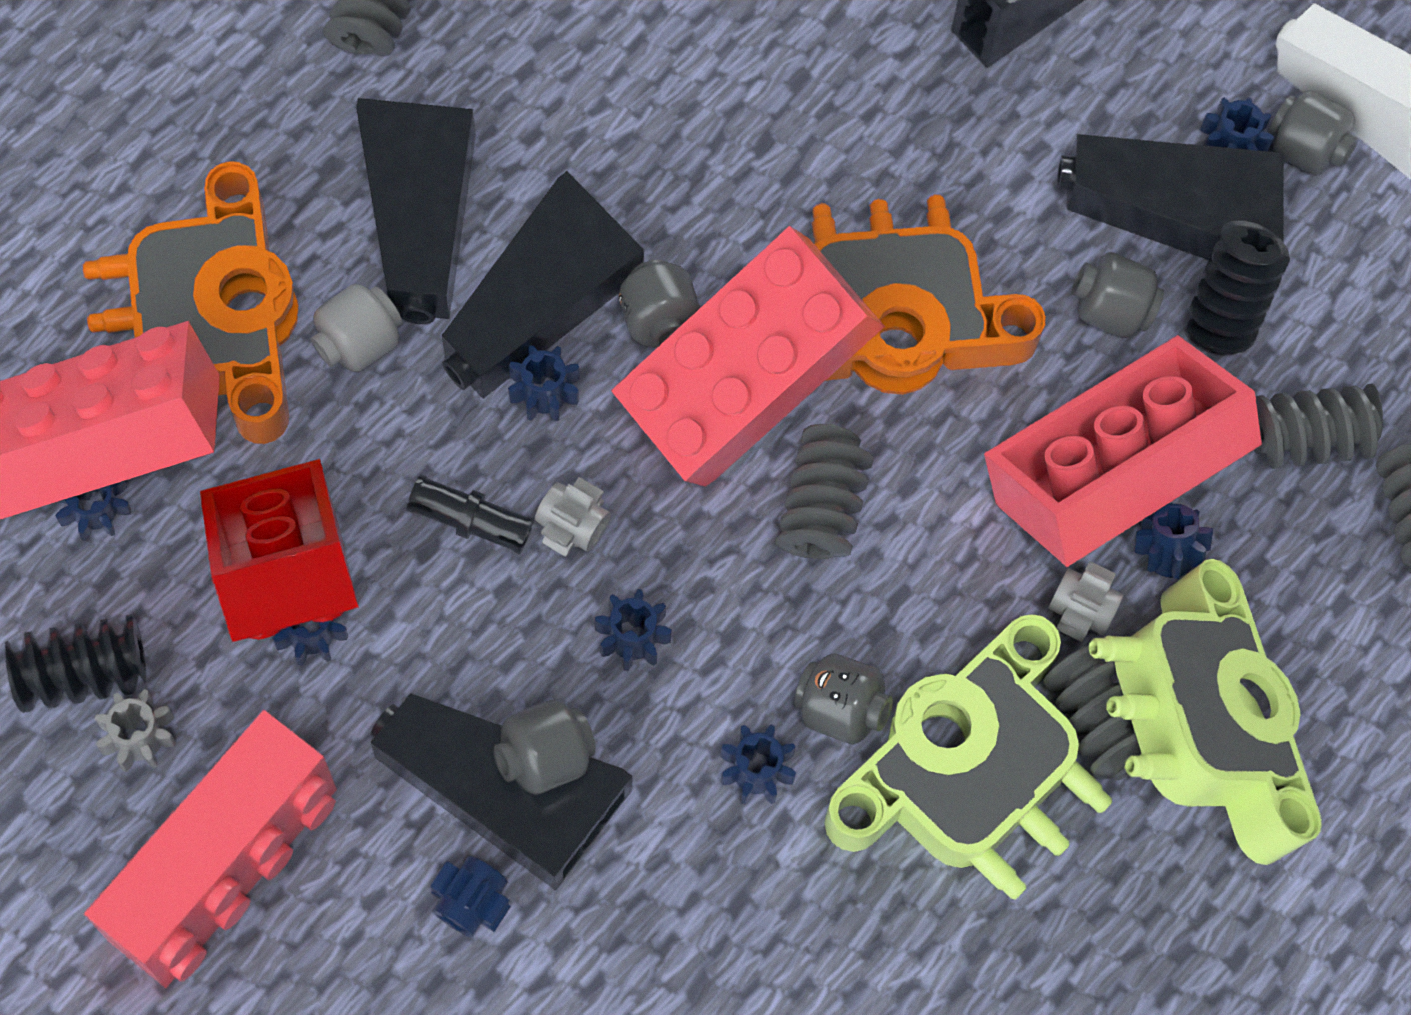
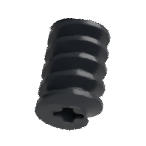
[1186,221,1290,355]
[5,614,146,713]

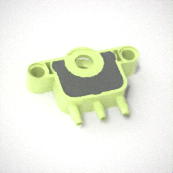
[1088,559,1322,865]
[824,614,1112,900]

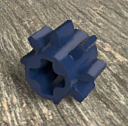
[1200,97,1274,151]
[508,345,580,422]
[55,481,131,541]
[1134,503,1213,579]
[595,589,672,671]
[272,611,348,666]
[720,724,796,804]
[429,856,511,938]

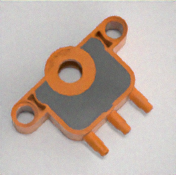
[83,161,299,444]
[812,194,1046,395]

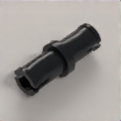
[406,474,535,554]

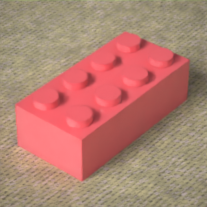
[611,226,885,487]
[0,321,220,520]
[984,335,1262,567]
[84,710,337,988]

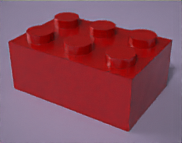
[200,459,359,642]

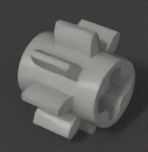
[535,477,611,557]
[1048,561,1124,642]
[94,689,176,772]

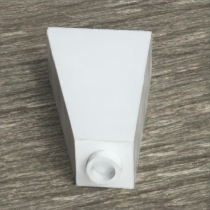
[1276,3,1411,179]

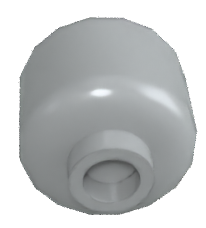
[311,284,403,373]

